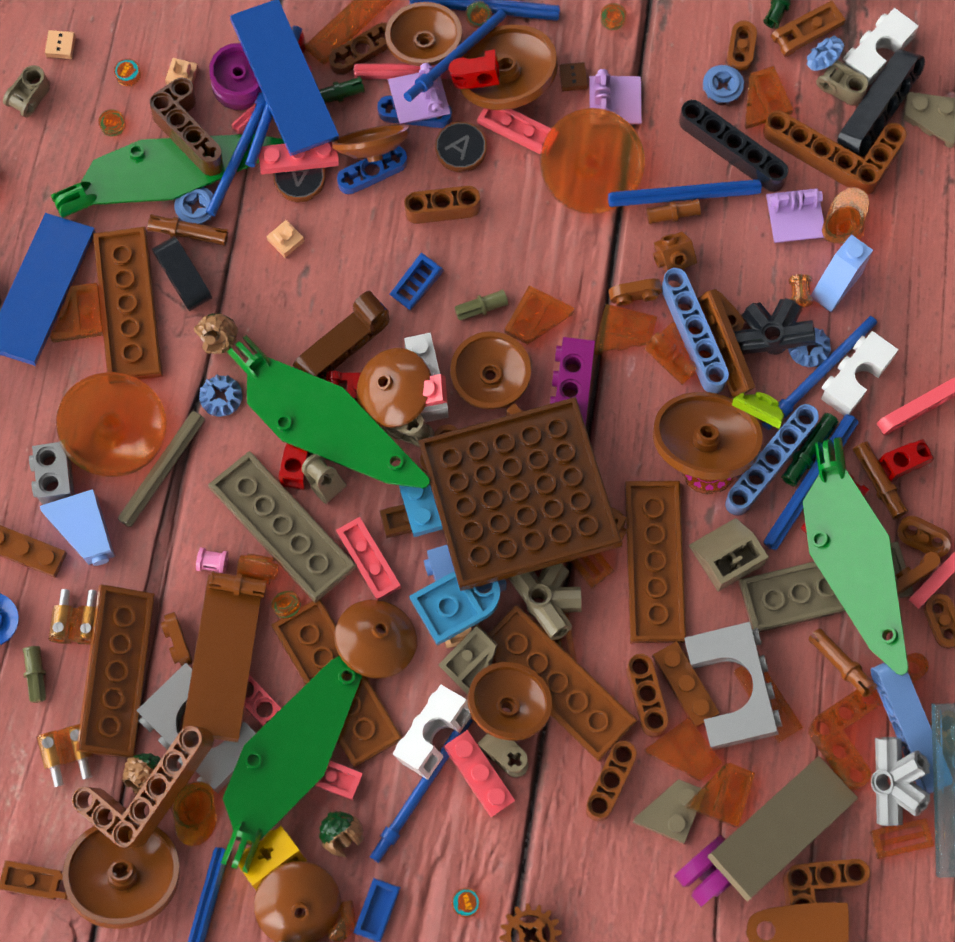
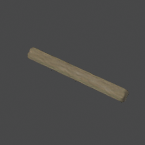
[118,411,205,527]

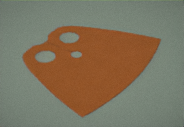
[746,903,849,942]

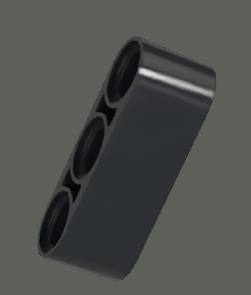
[152,236,213,311]

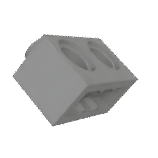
[29,441,75,505]

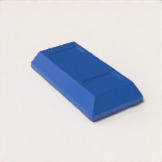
[353,878,400,942]

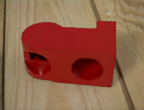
[449,50,500,89]
[878,439,935,482]
[279,443,310,490]

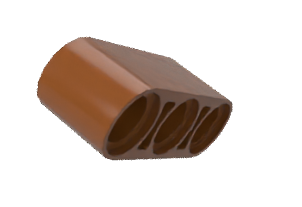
[404,186,480,224]
[626,654,668,737]
[586,741,637,822]

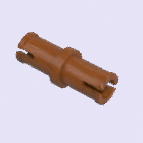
[646,199,701,225]
[209,571,267,598]

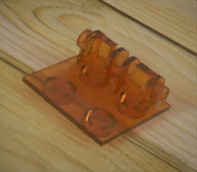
[644,321,711,385]

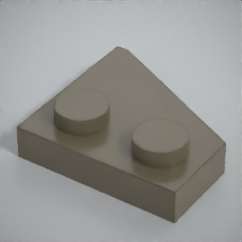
[903,92,955,148]
[439,625,498,695]
[633,779,705,844]

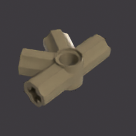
[508,563,582,640]

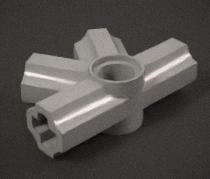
[871,737,931,826]

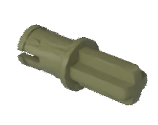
[455,289,508,321]
[23,646,46,703]

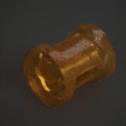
[788,274,813,308]

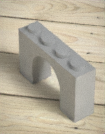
[684,622,782,750]
[136,663,256,793]

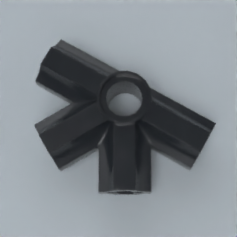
[734,298,816,355]

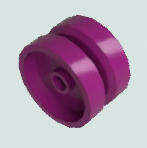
[209,43,262,110]
[674,835,731,907]

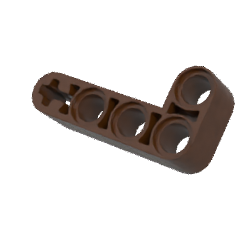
[149,78,224,176]
[293,291,390,379]

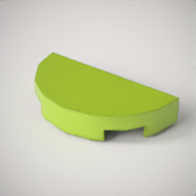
[732,392,784,429]

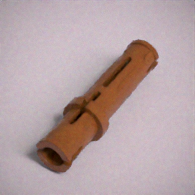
[147,214,229,246]
[852,441,908,520]
[809,629,877,697]

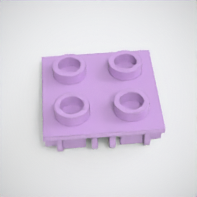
[388,63,450,125]
[589,69,642,124]
[766,188,826,243]

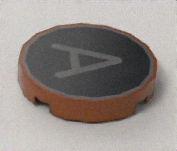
[435,122,487,172]
[273,168,326,202]

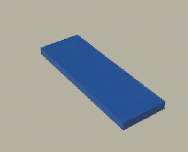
[230,0,339,157]
[0,213,95,366]

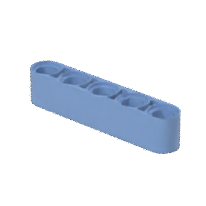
[662,268,729,394]
[725,404,819,516]
[870,663,952,794]

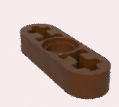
[329,23,388,75]

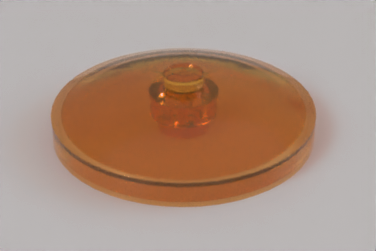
[540,108,645,214]
[56,372,166,477]

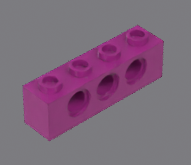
[550,337,595,425]

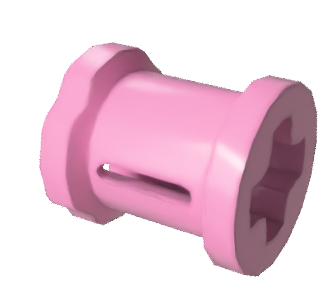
[196,547,229,574]

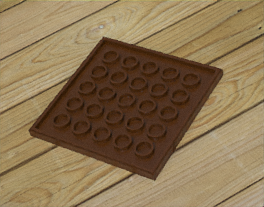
[418,397,622,591]

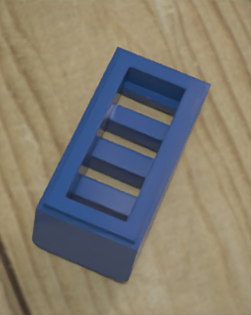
[389,252,444,311]

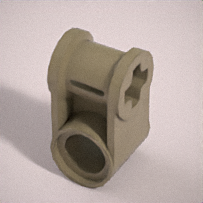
[816,60,868,106]
[3,65,50,118]
[381,415,435,447]
[302,454,347,504]
[477,733,529,778]

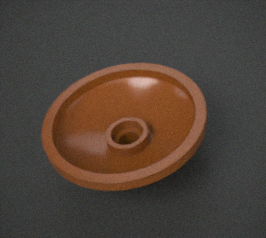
[385,2,462,66]
[332,124,410,162]
[450,331,531,409]
[357,348,431,428]
[334,600,417,678]
[468,662,552,741]
[254,861,341,942]

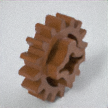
[499,903,562,942]

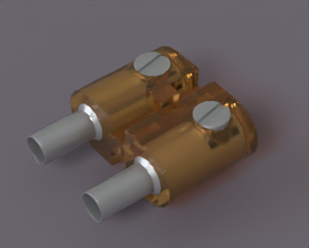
[49,589,98,645]
[36,724,93,787]

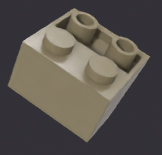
[689,518,769,592]

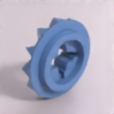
[807,36,844,71]
[703,65,744,105]
[174,187,213,224]
[788,327,831,367]
[199,374,242,417]

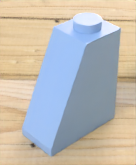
[810,234,873,312]
[40,489,115,566]

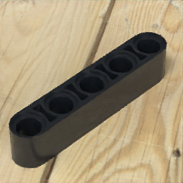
[837,49,925,157]
[679,100,788,192]

